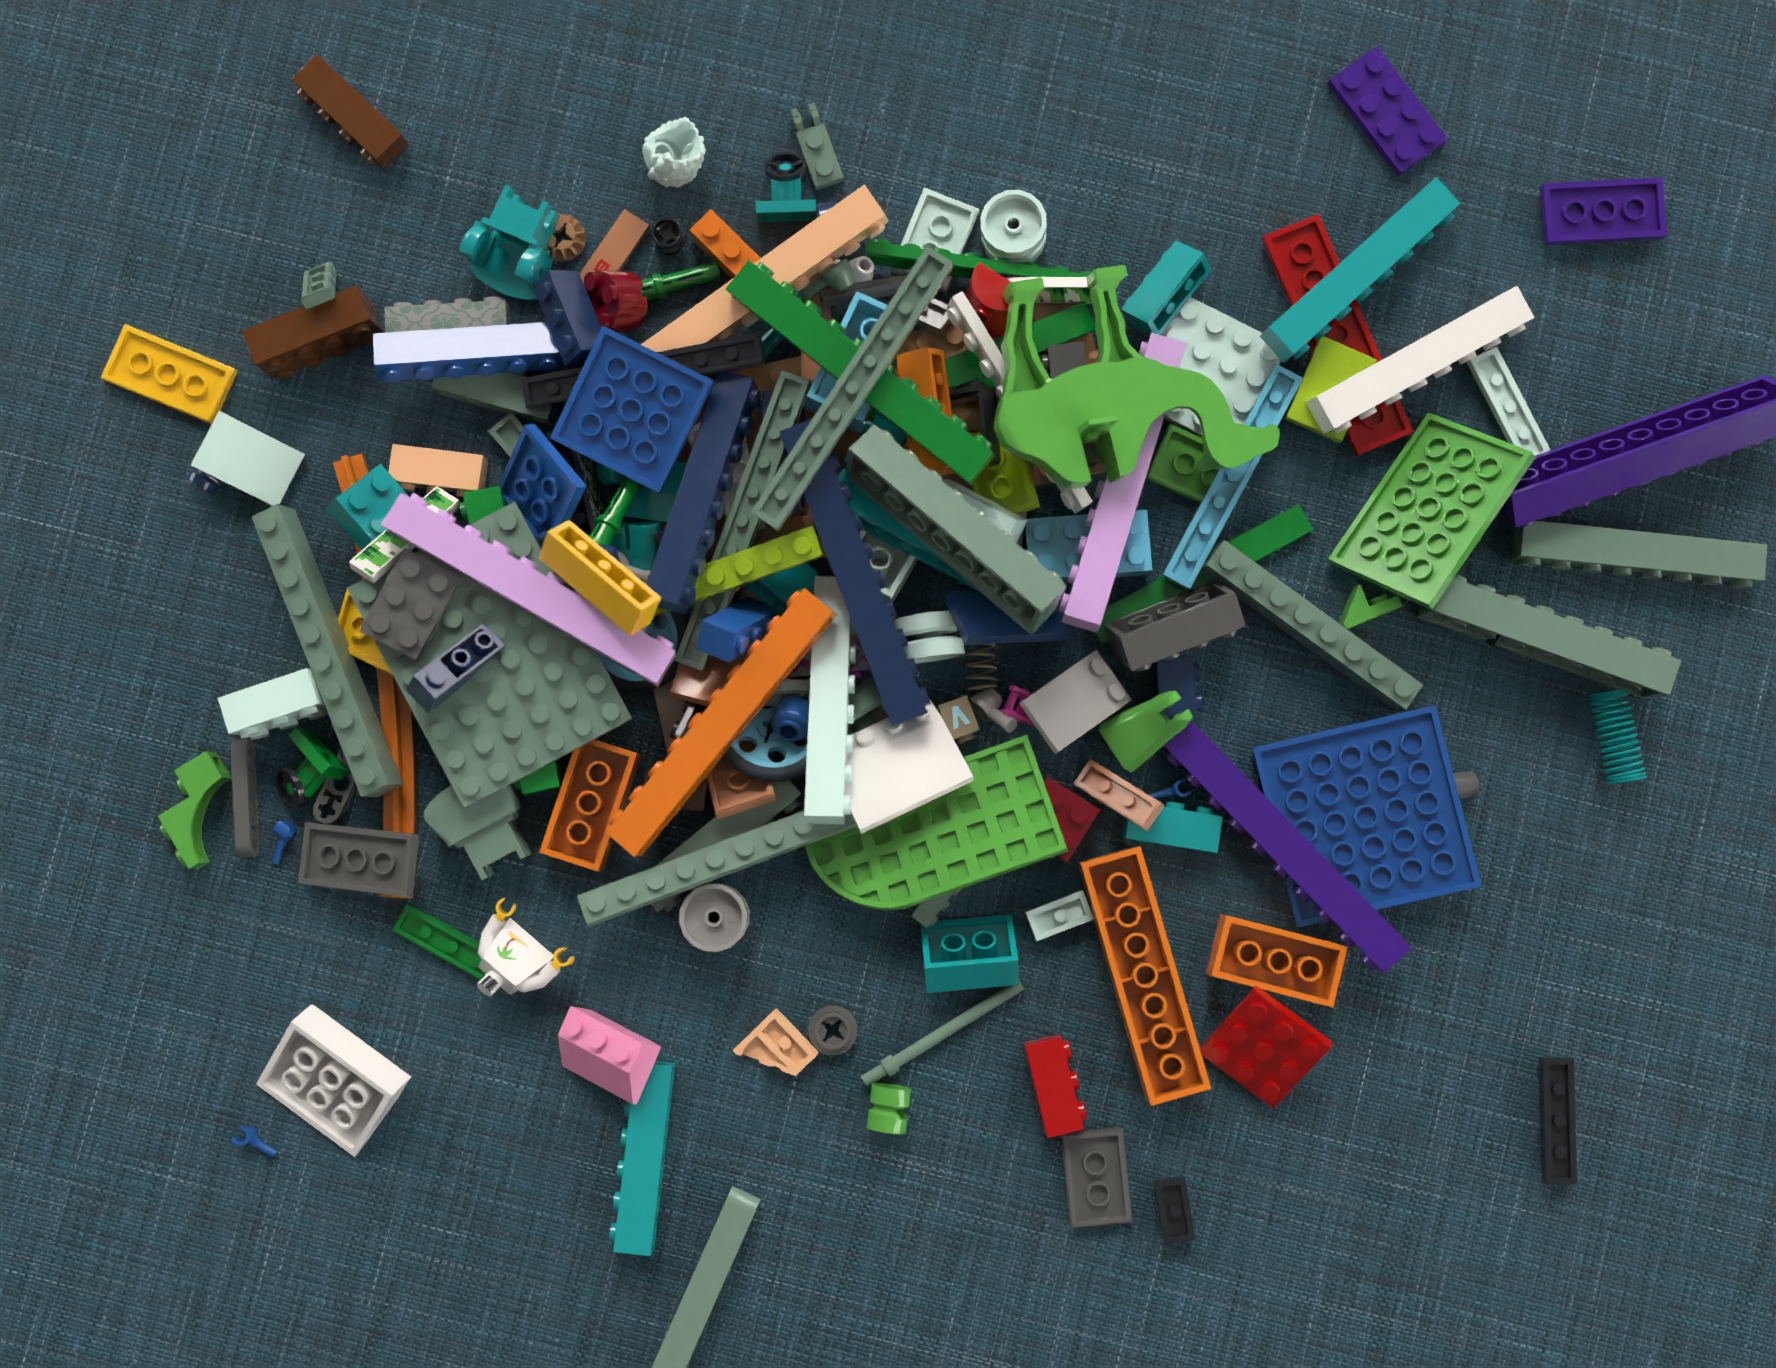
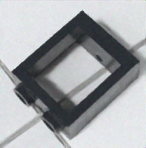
[948,382,1001,464]

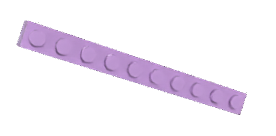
[1058,333,1187,633]
[381,493,677,687]

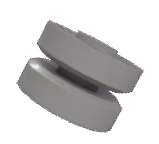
[679,883,750,952]

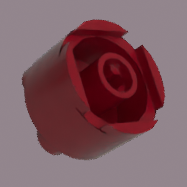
[584,271,647,333]

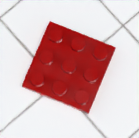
[1200,985,1332,1109]

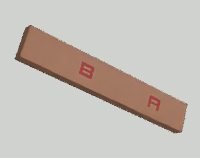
[547,209,650,373]

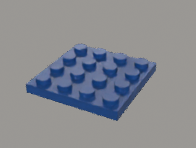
[550,326,715,493]

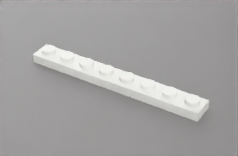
[947,291,1093,514]

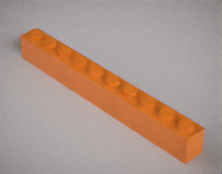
[606,588,837,857]

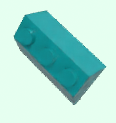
[920,914,1019,993]

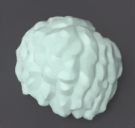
[642,117,706,188]

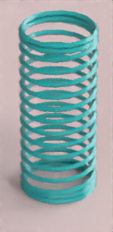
[1588,688,1647,785]

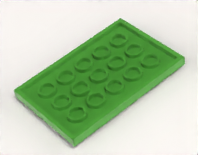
[1328,412,1535,610]

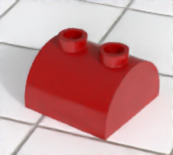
[966,262,1011,338]

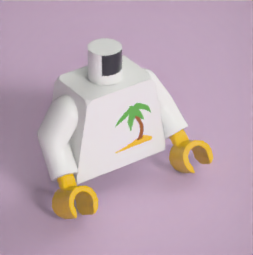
[477,897,575,997]

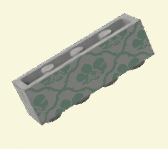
[384,296,512,333]

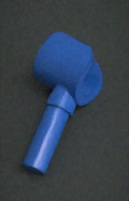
[1148,779,1191,800]
[271,819,296,864]
[232,1126,277,1158]

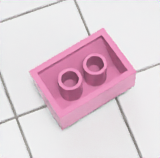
[558,1006,661,1105]

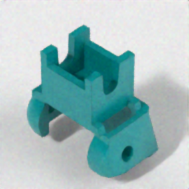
[459,185,560,301]

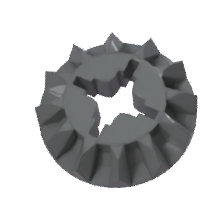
[808,1005,857,1055]

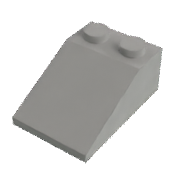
[1019,650,1132,754]

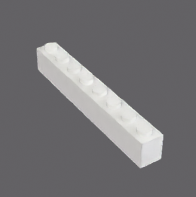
[1306,286,1534,434]

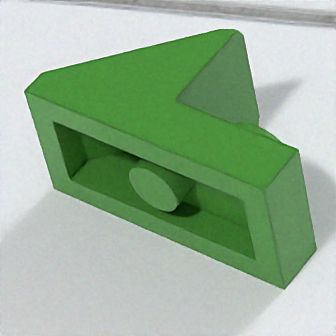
[1338,584,1402,629]

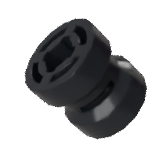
[651,217,685,256]

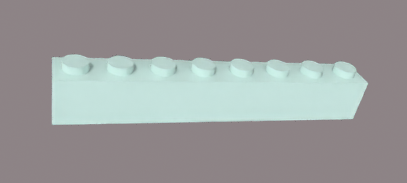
[804,576,857,824]

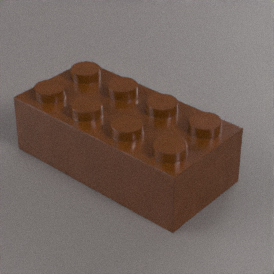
[242,285,385,379]

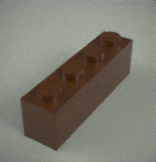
[291,54,409,169]

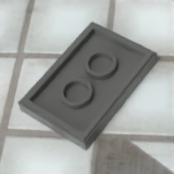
[1060,1127,1133,1228]

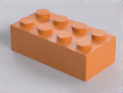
[539,740,642,872]
[1206,914,1348,1007]

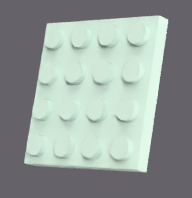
[1161,297,1281,438]

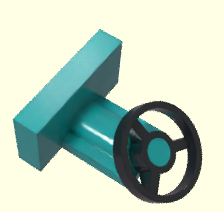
[756,152,817,222]

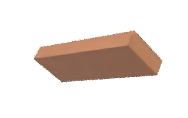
[1073,759,1164,831]

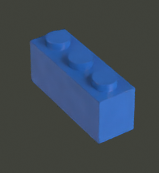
[696,598,778,662]

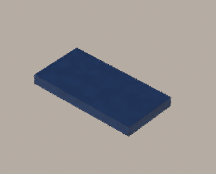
[944,591,1077,645]

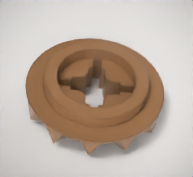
[545,213,586,262]

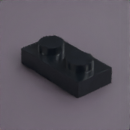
[1153,1175,1196,1245]

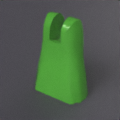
[1099,690,1193,772]

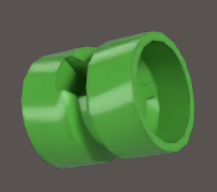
[866,1083,911,1134]

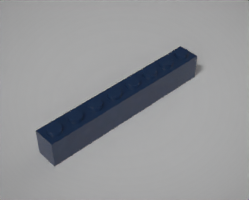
[646,372,761,615]

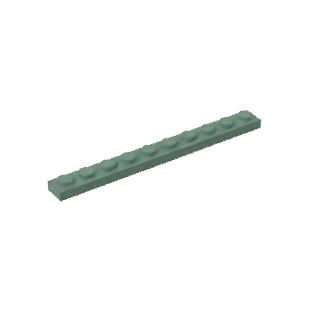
[751,246,954,531]
[674,370,812,672]
[577,810,857,927]

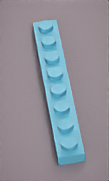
[1162,364,1303,590]

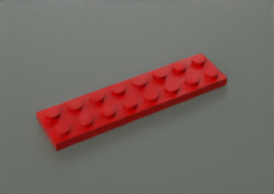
[1261,214,1413,457]

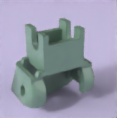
[424,783,532,880]

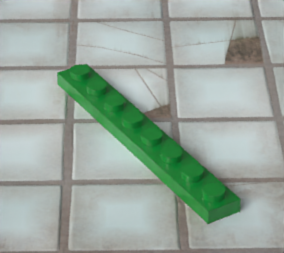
[865,239,1092,279]

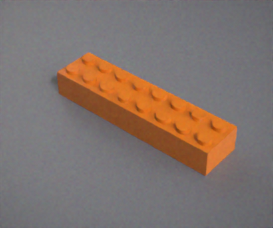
[1077,846,1211,1106]

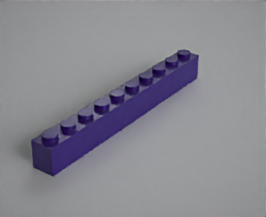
[1164,720,1412,973]

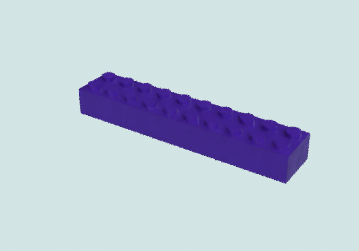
[1498,375,1776,528]

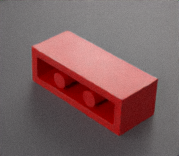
[1023,1034,1087,1138]

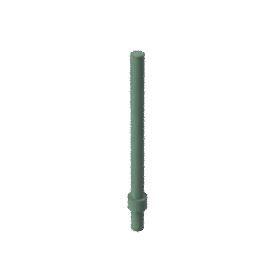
[861,981,1025,1087]

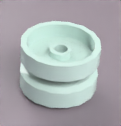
[981,190,1047,264]
[893,611,965,664]

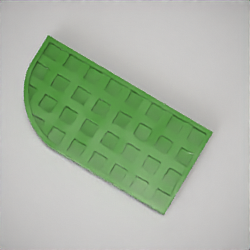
[805,735,1068,910]

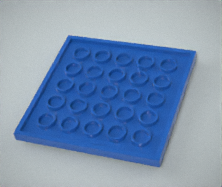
[1252,705,1482,927]

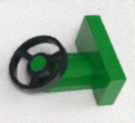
[276,727,348,810]

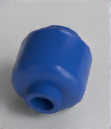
[771,695,809,741]

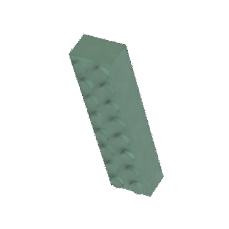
[845,424,1066,635]
[1417,575,1681,699]

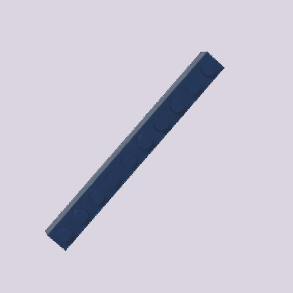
[779,419,931,726]

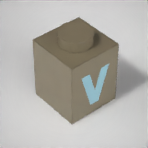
[937,695,980,745]

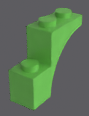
[158,751,232,869]

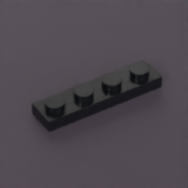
[1539,1057,1577,1184]

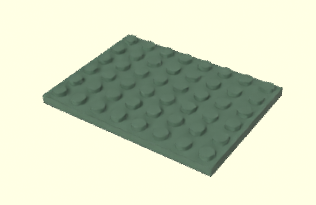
[347,502,633,809]

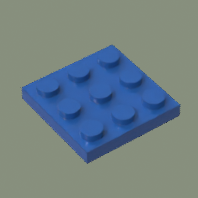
[498,424,587,549]

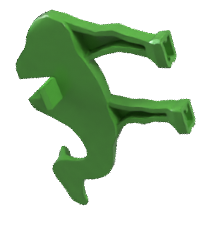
[994,265,1280,489]

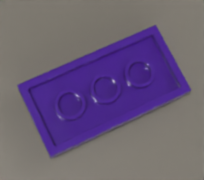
[1327,46,1448,176]
[1539,177,1667,245]

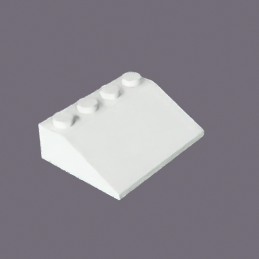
[845,699,974,834]
[256,1004,411,1157]

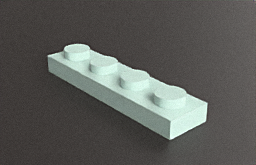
[1466,347,1550,456]

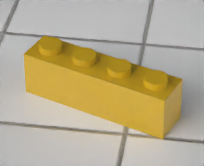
[539,520,661,637]

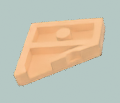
[733,1008,819,1076]

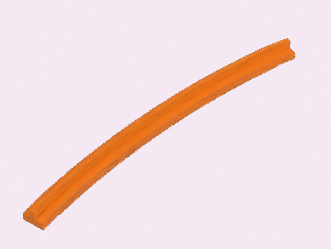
[333,453,417,898]

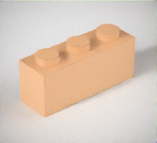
[388,444,489,499]

